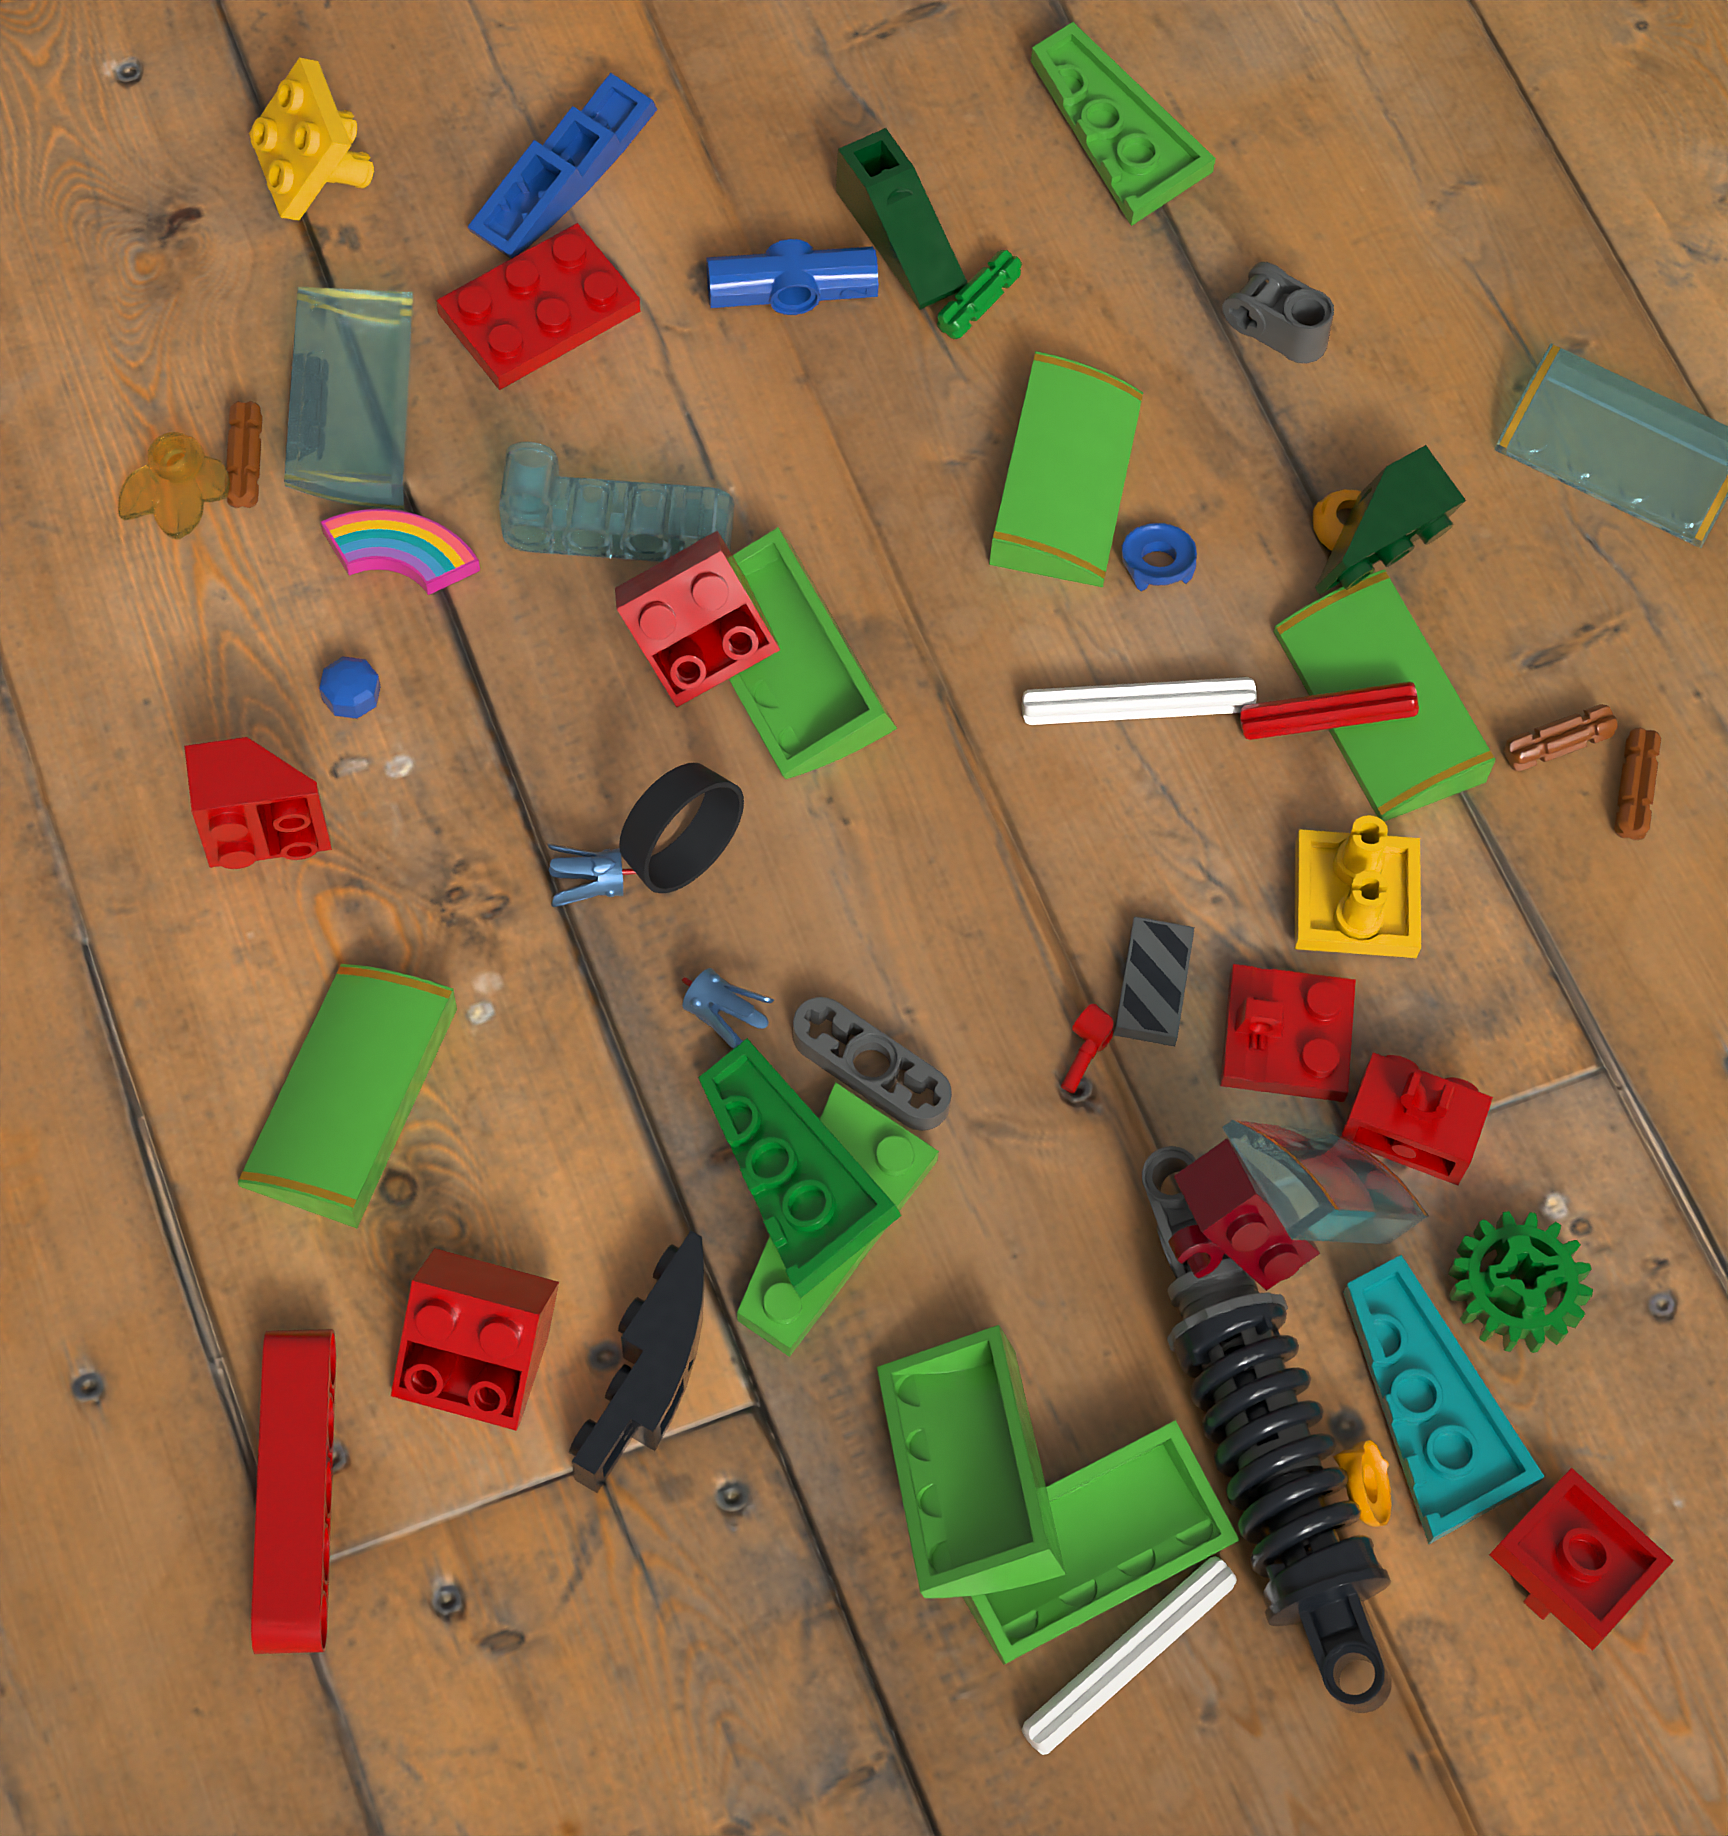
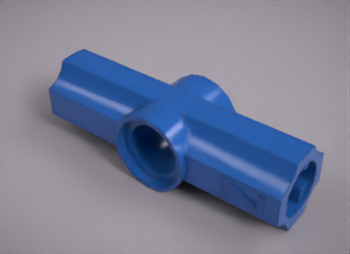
[706,239,879,315]

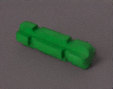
[937,250,1022,339]

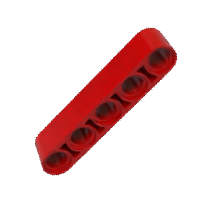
[251,1329,336,1654]

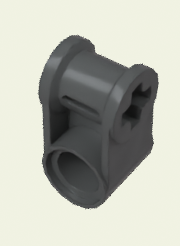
[1222,262,1334,363]

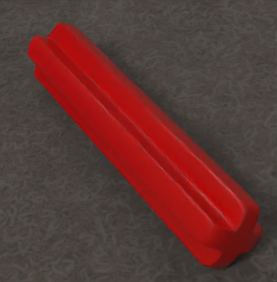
[1240,681,1419,740]

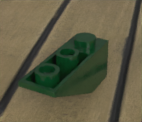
[836,128,968,310]
[1315,445,1466,595]

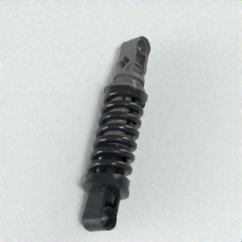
[1142,1146,1392,1713]

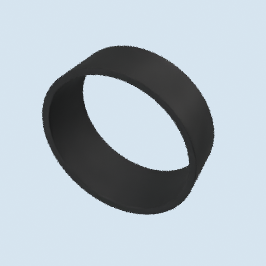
[619,763,744,893]

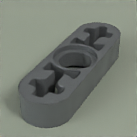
[793,997,952,1131]

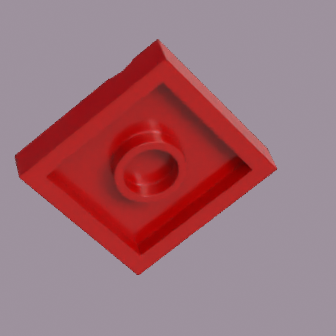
[1220,964,1356,1102]
[1489,1467,1674,1651]

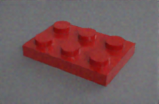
[436,223,641,390]

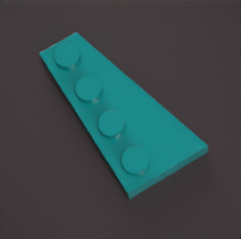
[1343,1255,1544,1545]

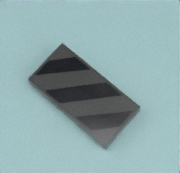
[1114,916,1195,1047]

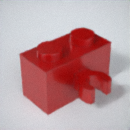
[1339,1052,1493,1186]

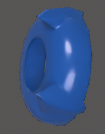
[1122,523,1197,592]

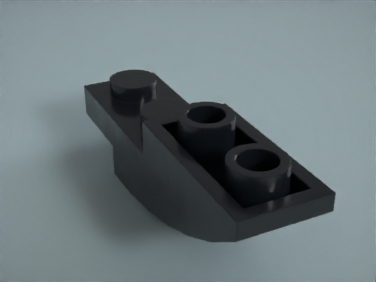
[569,1231,705,1493]

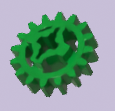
[1448,1211,1593,1353]

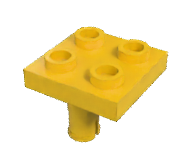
[249,57,374,220]
[1294,815,1421,958]

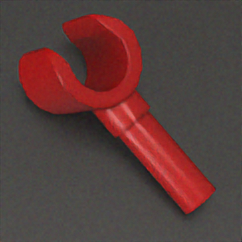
[1061,1003,1114,1093]

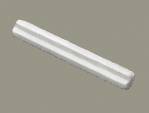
[1022,677,1257,725]
[1021,1556,1237,1755]

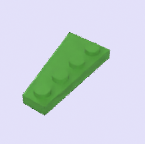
[1031,22,1216,226]
[737,1082,939,1357]

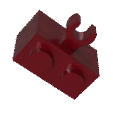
[1168,1138,1320,1291]

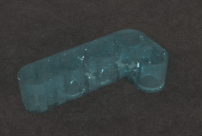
[499,442,735,562]

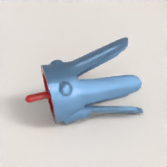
[548,844,636,907]
[682,968,774,1048]

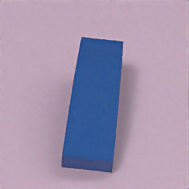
[468,73,657,259]

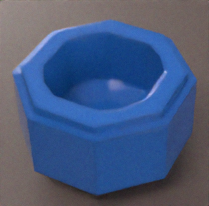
[319,656,381,719]

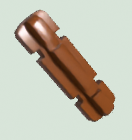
[225,401,263,508]
[1503,704,1618,771]
[1614,727,1661,840]

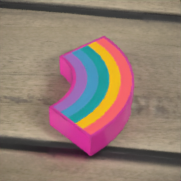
[321,509,480,595]

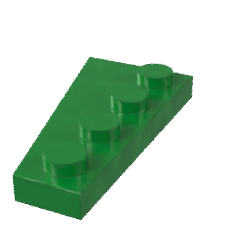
[698,1038,902,1298]

